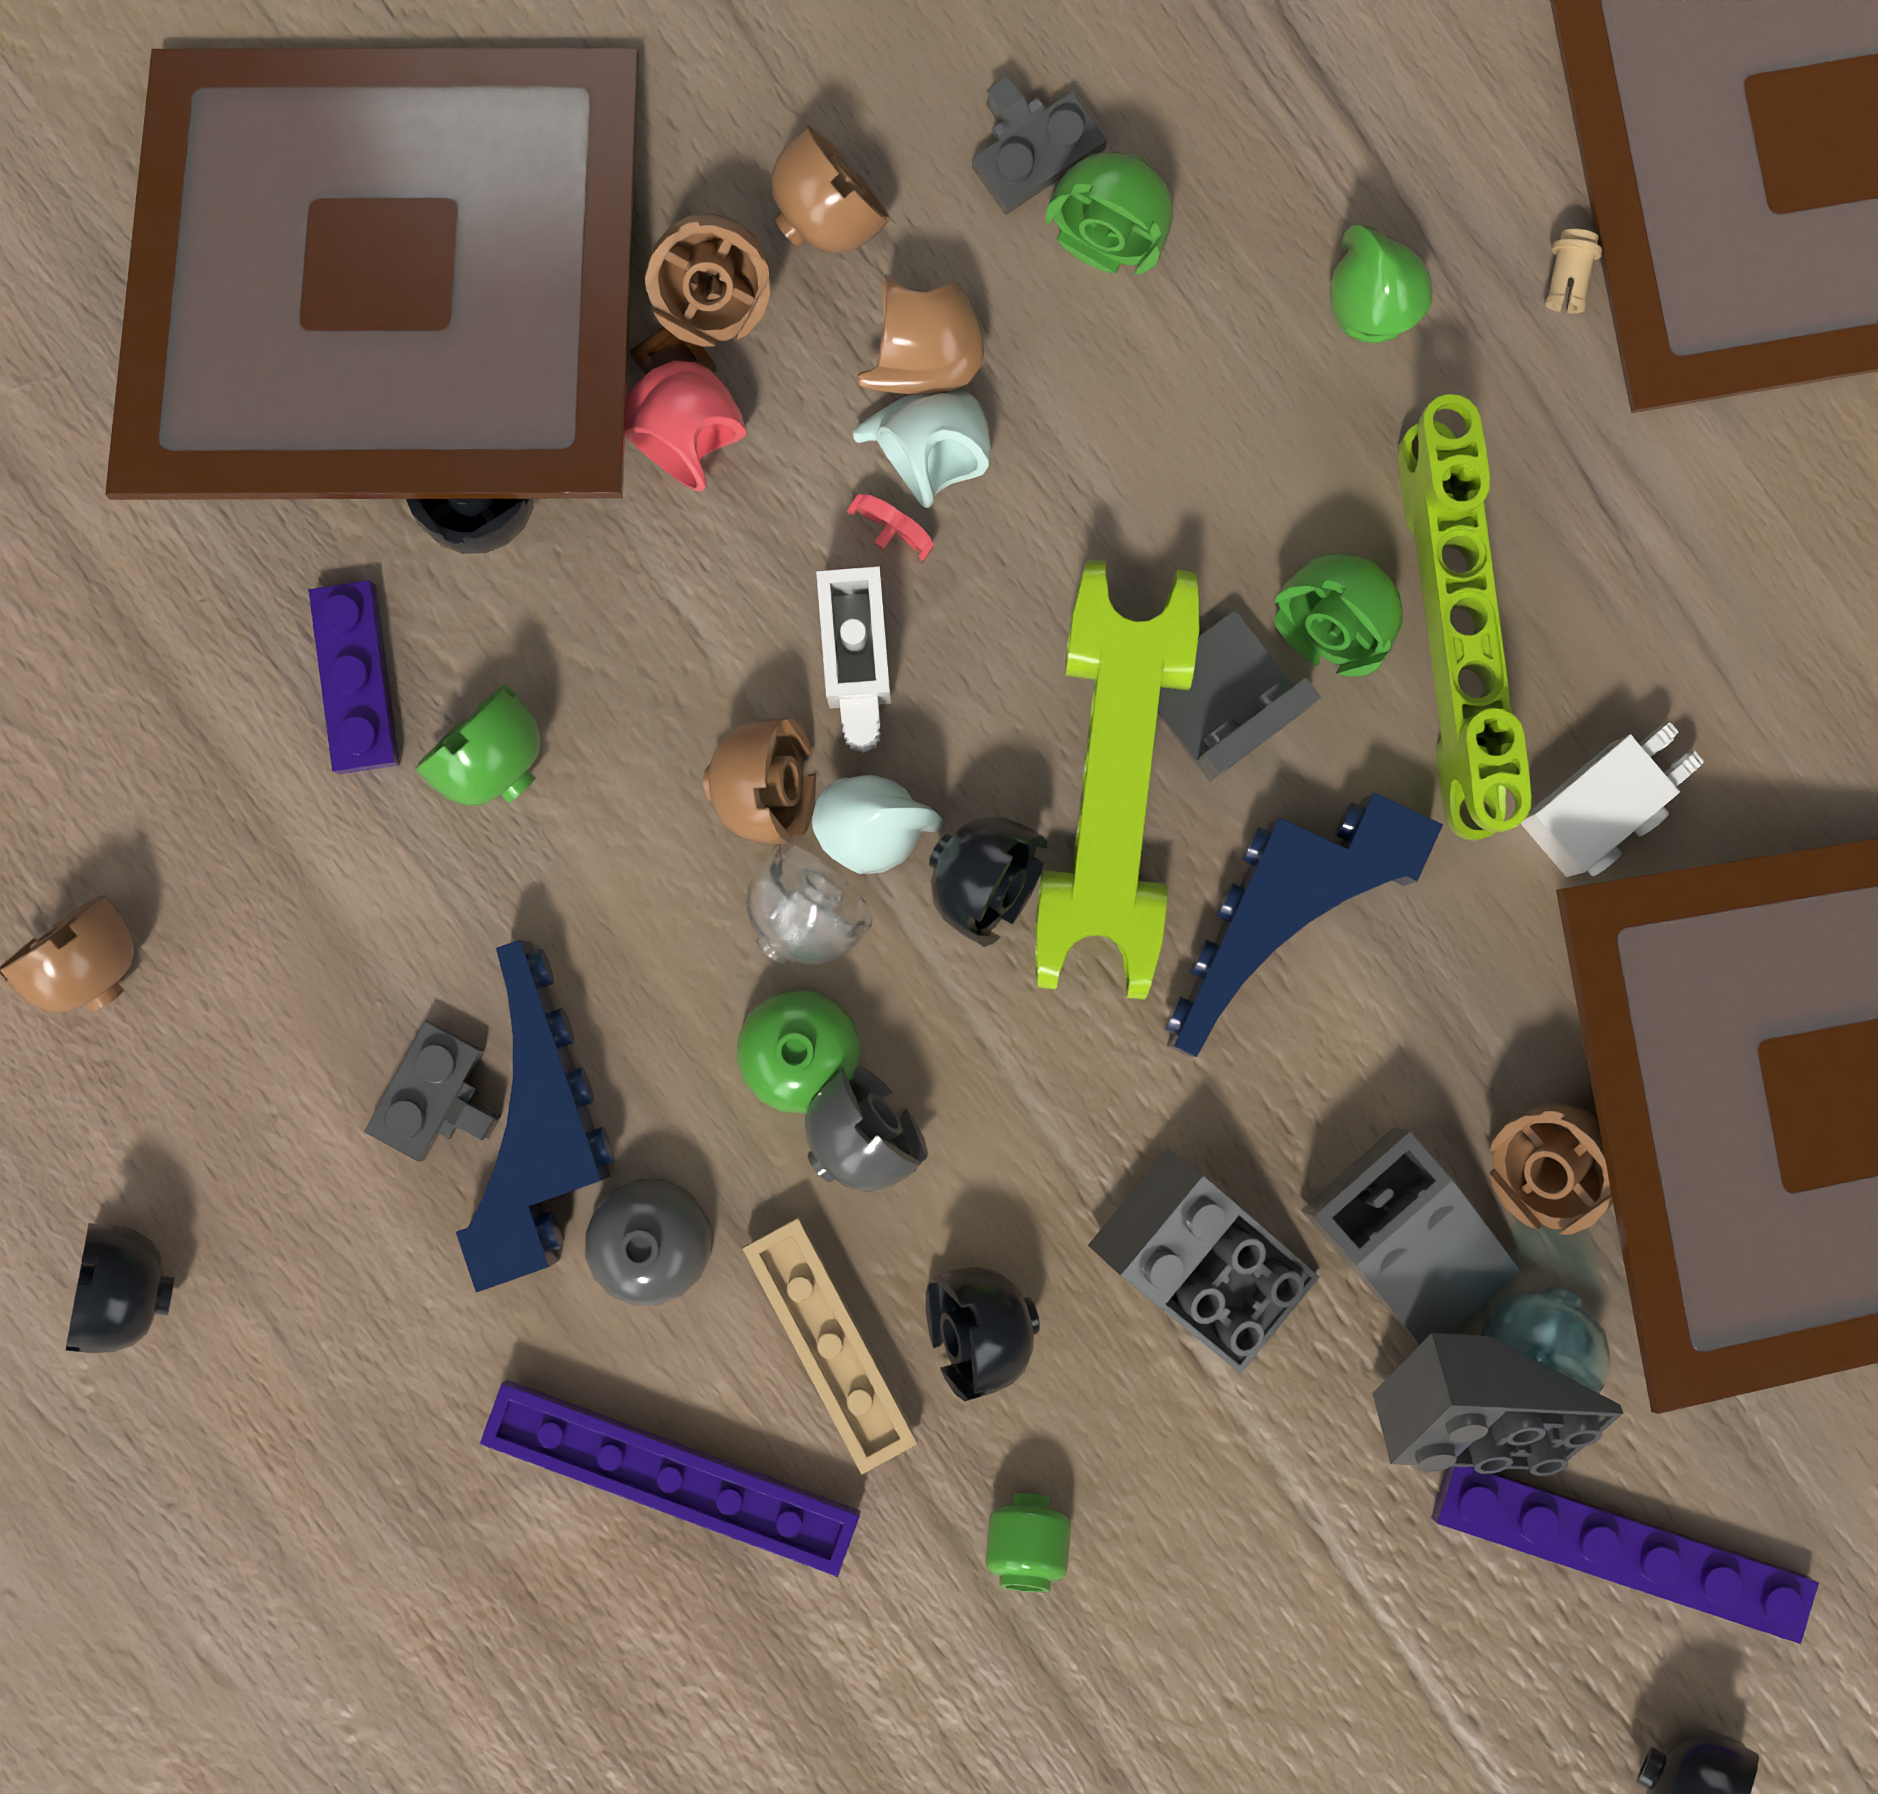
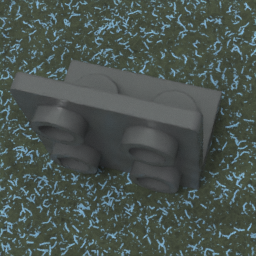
[1158,612,1321,782]

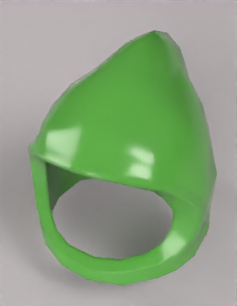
[1329,225,1433,343]

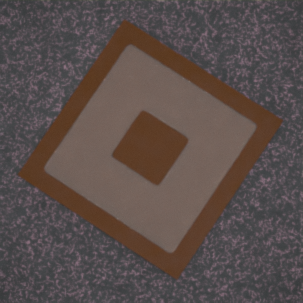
[1550,0,1878,413]
[105,48,639,500]
[1556,838,1878,1414]

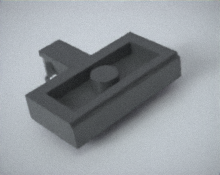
[972,76,1107,215]
[364,1021,501,1162]

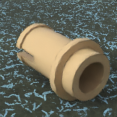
[1545,229,1602,314]

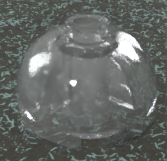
[745,844,874,966]

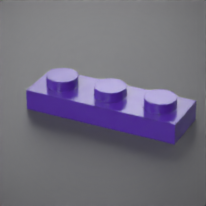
[308,580,400,774]

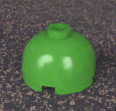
[1045,152,1174,275]
[1274,552,1403,677]
[414,684,541,806]
[736,989,861,1114]

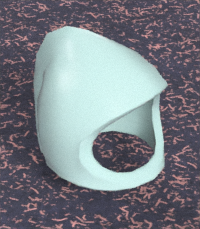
[852,388,991,508]
[812,774,944,874]

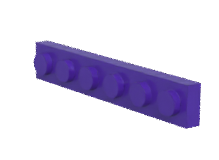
[479,1380,861,1577]
[1431,1467,1819,1644]

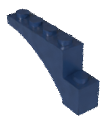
[1164,792,1443,1057]
[456,940,615,1293]

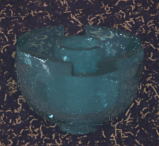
[1480,1287,1611,1394]

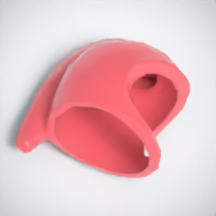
[625,360,747,492]

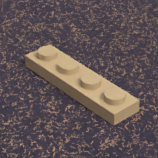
[742,1216,918,1475]

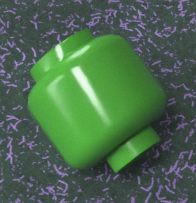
[985,1493,1071,1593]

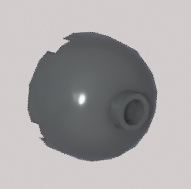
[805,1065,928,1193]
[585,1179,712,1306]

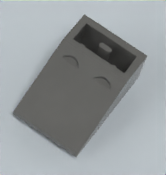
[1301,1128,1520,1345]
[1088,1149,1320,1374]
[1372,1333,1623,1476]

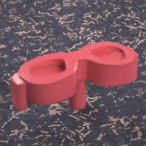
[847,494,934,564]

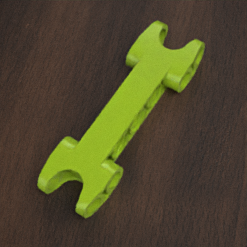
[1398,394,1532,841]
[1034,559,1199,1000]

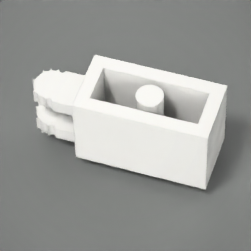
[816,566,891,754]
[1521,721,1704,877]

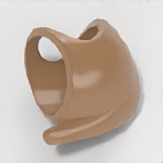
[857,274,985,395]

